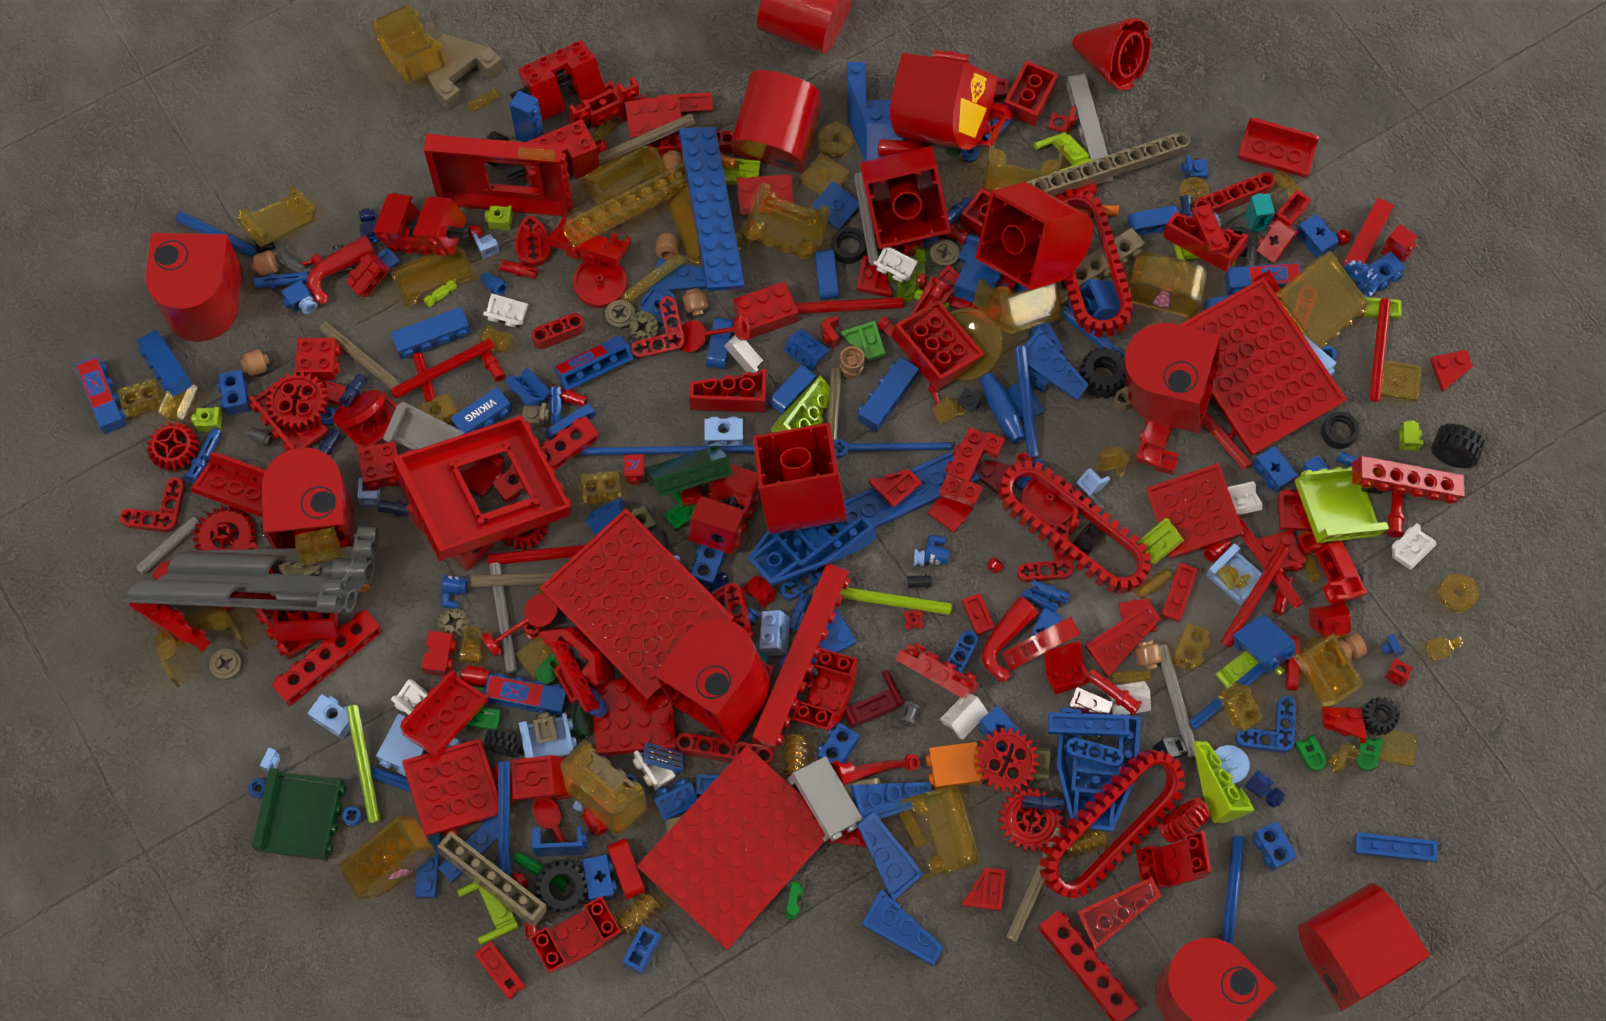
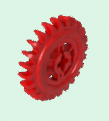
[192,505,257,551]
[998,787,1064,853]

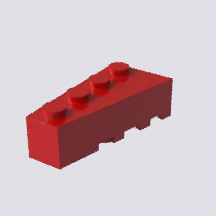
[1163,212,1249,272]
[689,369,766,413]
[1077,877,1161,950]

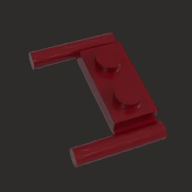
[844,670,905,728]

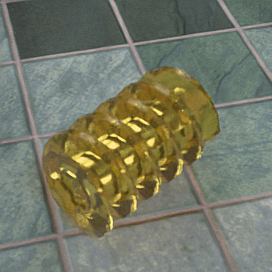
[784,735,810,777]
[1065,829,1107,858]
[616,893,662,938]

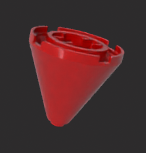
[1072,18,1151,91]

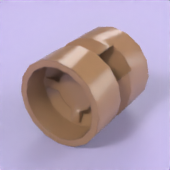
[839,346,864,379]
[1330,632,1367,666]

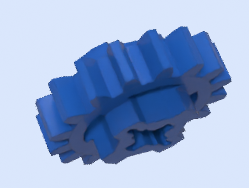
[1339,260,1379,299]

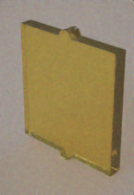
[1379,730,1417,767]

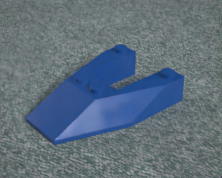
[846,62,911,161]
[748,514,877,586]
[1056,707,1141,832]

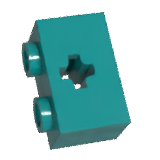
[1245,193,1275,233]

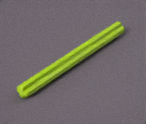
[841,588,952,615]
[346,705,380,823]

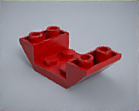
[538,625,615,686]
[792,648,858,731]
[492,755,576,806]
[1136,831,1211,889]
[529,896,621,974]

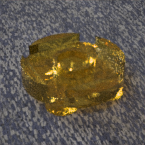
[818,121,853,158]
[1438,574,1479,613]

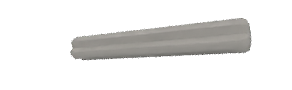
[136,517,200,575]

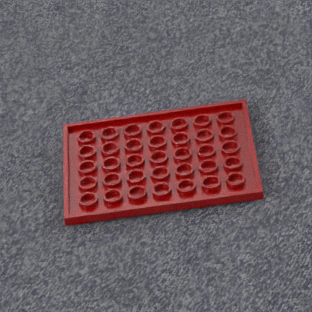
[1180,277,1347,456]
[539,508,734,700]
[636,746,825,950]

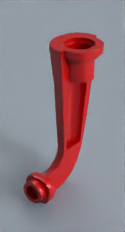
[307,235,374,305]
[877,276,954,337]
[982,596,1038,683]
[830,754,920,786]

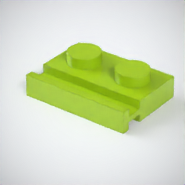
[723,159,760,185]
[1137,518,1184,564]

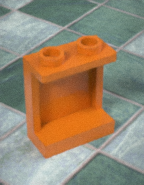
[925,742,983,791]

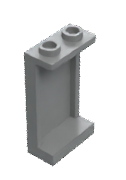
[383,402,464,450]
[787,756,863,842]

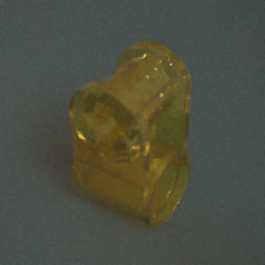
[460,625,483,665]

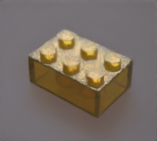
[1293,634,1364,707]

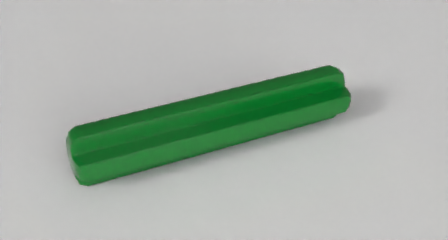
[513,852,568,890]

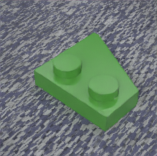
[841,321,886,362]

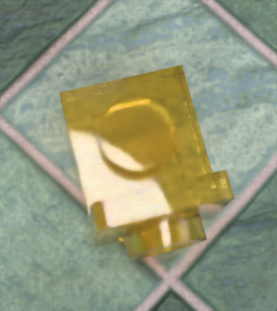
[1217,565,1251,590]

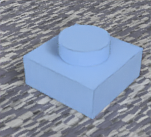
[260,747,280,773]

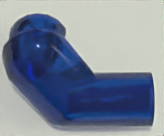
[707,572,729,595]

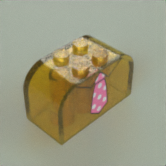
[1128,252,1208,318]
[337,816,435,899]

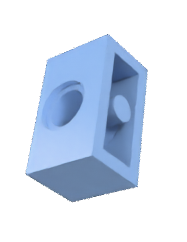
[705,417,743,446]
[759,610,790,656]
[307,694,350,740]

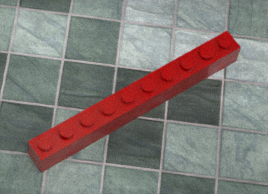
[752,564,851,751]

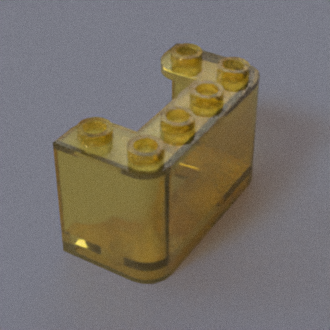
[371,4,447,85]
[744,182,830,259]
[561,740,647,833]

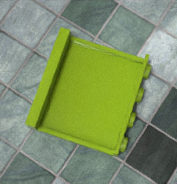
[1295,466,1389,543]

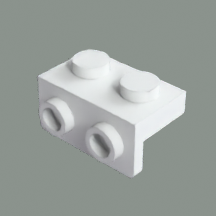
[873,247,919,283]
[483,294,528,328]
[1228,481,1262,515]
[1392,523,1436,570]
[391,679,428,715]
[633,751,675,790]

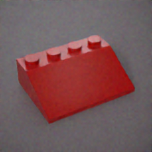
[891,300,984,391]

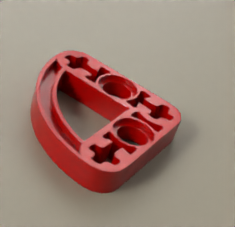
[712,583,751,634]

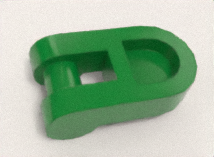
[535,651,559,684]
[1294,735,1326,772]
[1357,736,1383,772]
[785,881,803,920]

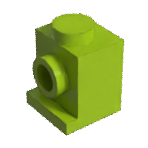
[485,206,513,231]
[192,407,223,432]
[1399,420,1423,451]

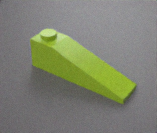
[770,376,830,432]
[1193,741,1255,823]

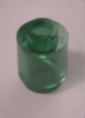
[571,708,594,738]

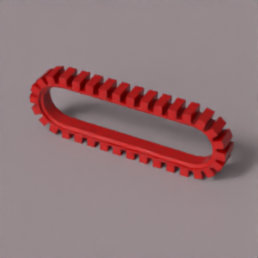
[1055,189,1132,337]
[998,461,1151,594]
[1039,750,1185,898]

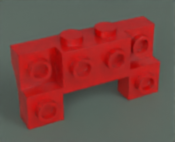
[567,77,639,128]
[548,217,631,266]
[1136,419,1179,475]
[939,427,1005,507]
[1298,531,1368,605]
[129,603,210,652]
[895,643,980,699]

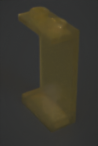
[238,185,316,247]

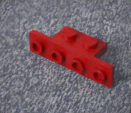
[549,640,600,713]

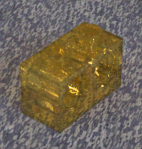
[117,379,164,417]
[580,470,622,504]
[295,527,341,565]
[1172,623,1211,672]
[1218,682,1263,732]

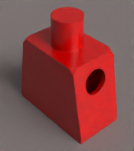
[1309,603,1351,637]

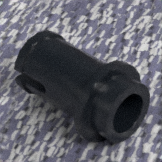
[907,574,931,589]

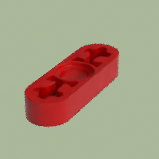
[1285,635,1300,691]

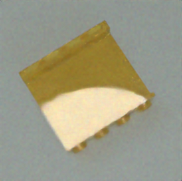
[1275,251,1370,349]

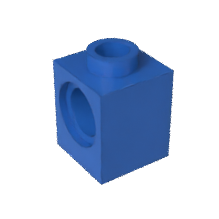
[282,280,311,313]

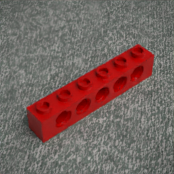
[492,416,600,505]
[1352,456,1464,504]
[271,609,383,707]
[1038,910,1138,1021]

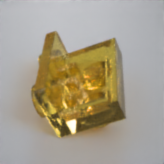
[156,384,198,421]
[1095,446,1129,477]

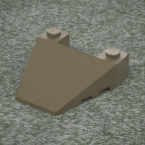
[417,34,503,112]

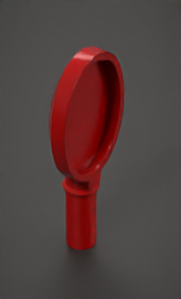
[532,797,566,843]

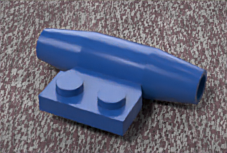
[979,373,1044,444]

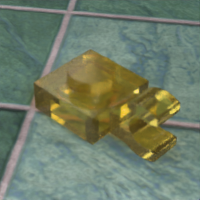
[1274,171,1304,196]
[1425,636,1464,661]

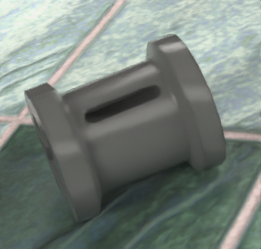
[898,701,920,727]

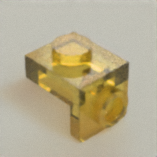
[480,325,513,353]
[931,396,965,425]
[1330,744,1360,774]

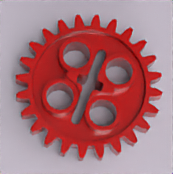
[266,371,329,431]
[974,728,1039,793]

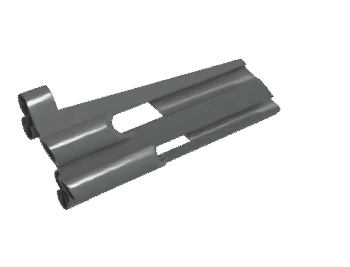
[119,526,379,613]

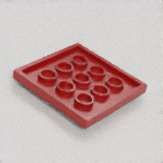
[1146,463,1244,559]
[592,678,676,756]
[402,738,498,838]

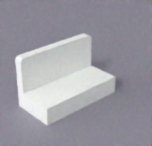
[724,335,763,373]
[1107,681,1151,715]
[940,694,988,740]

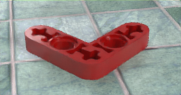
[631,296,685,358]
[119,478,185,533]
[1017,524,1073,582]

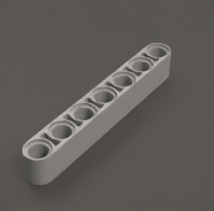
[1066,74,1113,184]

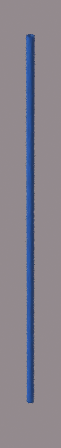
[546,442,952,456]

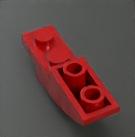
[1002,617,1080,671]

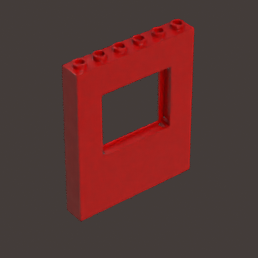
[424,134,573,217]
[392,415,572,561]

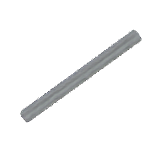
[854,172,879,266]
[489,562,517,673]
[1160,645,1195,757]

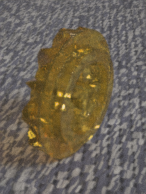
[1180,177,1209,203]

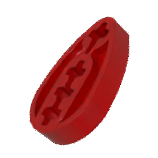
[515,216,551,267]

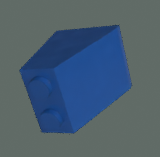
[1067,279,1135,331]

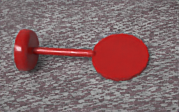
[676,314,750,353]
[481,594,558,657]

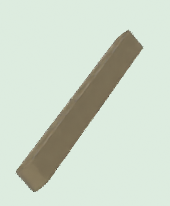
[1027,132,1190,196]

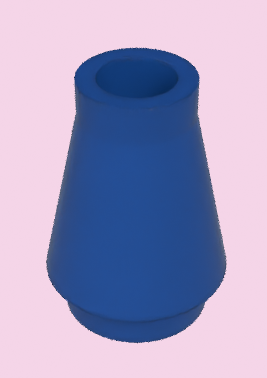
[480,272,507,296]

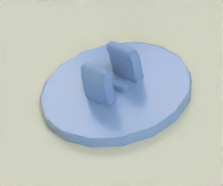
[1215,745,1250,784]

